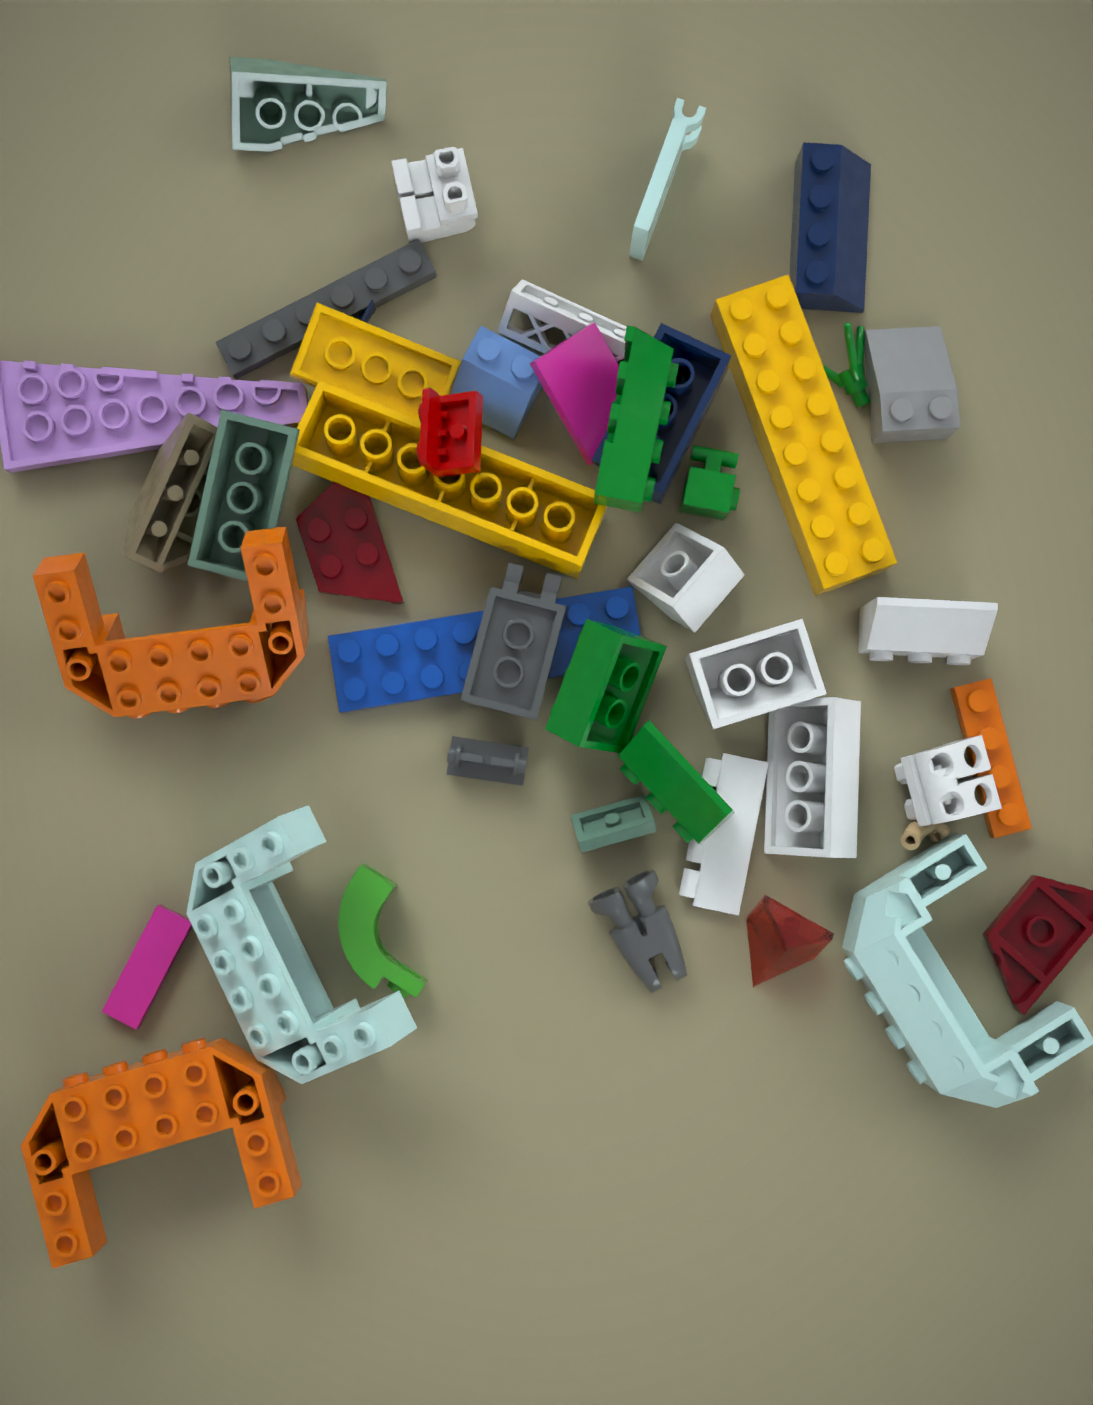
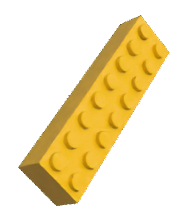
[710,274,897,596]
[292,381,607,579]

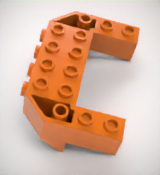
[32,526,309,718]
[21,1037,302,1269]

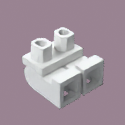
[391,147,478,243]
[894,735,1002,827]

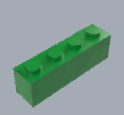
[594,325,679,513]

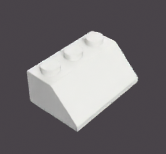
[858,597,998,665]
[684,618,827,730]

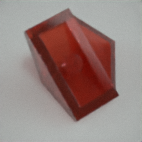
[746,895,834,987]

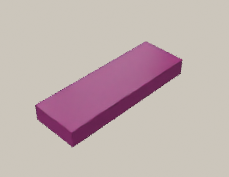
[101,904,192,1030]

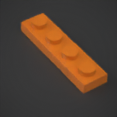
[950,678,1032,838]

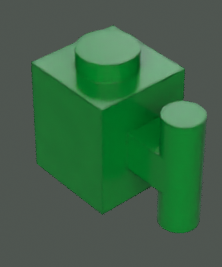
[679,445,740,521]

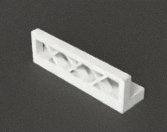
[497,279,627,361]

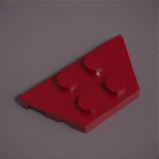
[296,482,404,605]
[982,875,1093,1015]

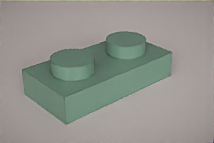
[570,794,657,853]

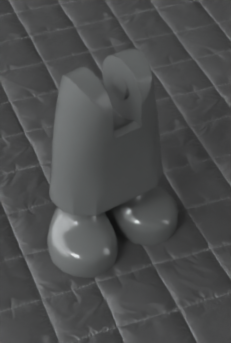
[588,869,687,993]

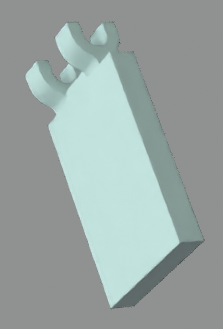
[629,98,706,261]

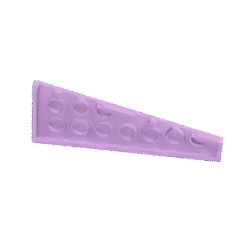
[0,360,309,473]

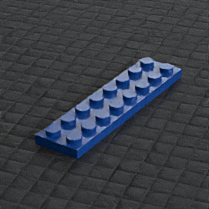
[328,586,641,713]

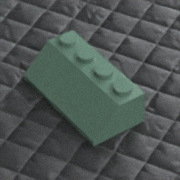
[187,410,300,581]

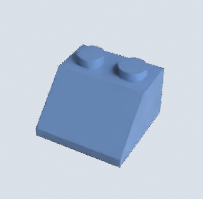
[450,326,543,440]

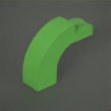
[338,863,428,998]

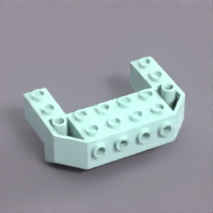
[186,805,417,1084]
[842,833,1093,1108]

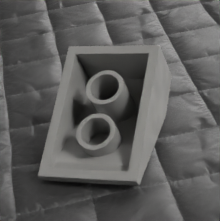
[864,326,960,443]

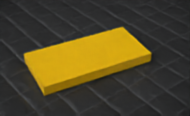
[290,303,461,421]

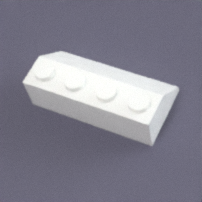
[764,697,861,858]

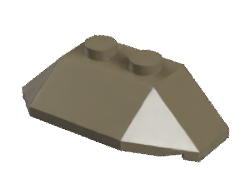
[123,413,217,573]

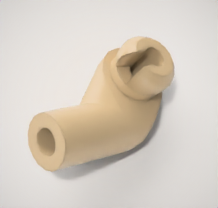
[900,821,950,850]

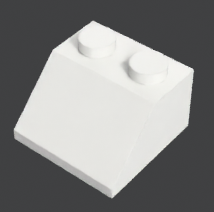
[627,522,745,633]

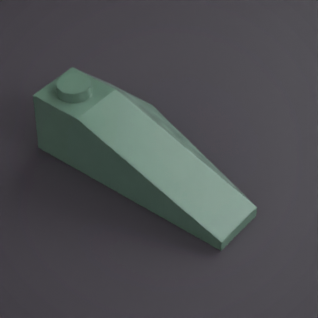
[229,57,387,152]

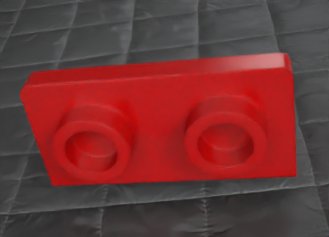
[416,388,483,477]

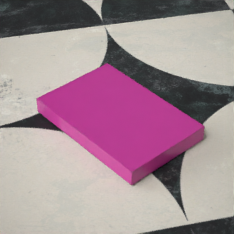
[529,322,619,465]

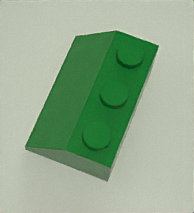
[545,619,667,753]
[618,720,735,844]

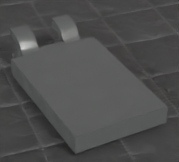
[460,562,566,721]

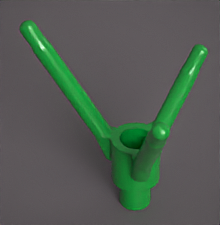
[823,322,870,408]

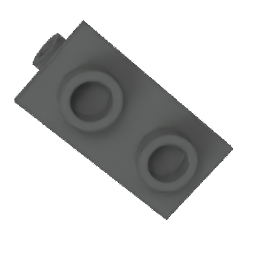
[446,736,529,786]

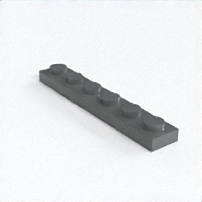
[216,239,437,379]

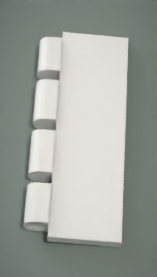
[679,753,769,915]

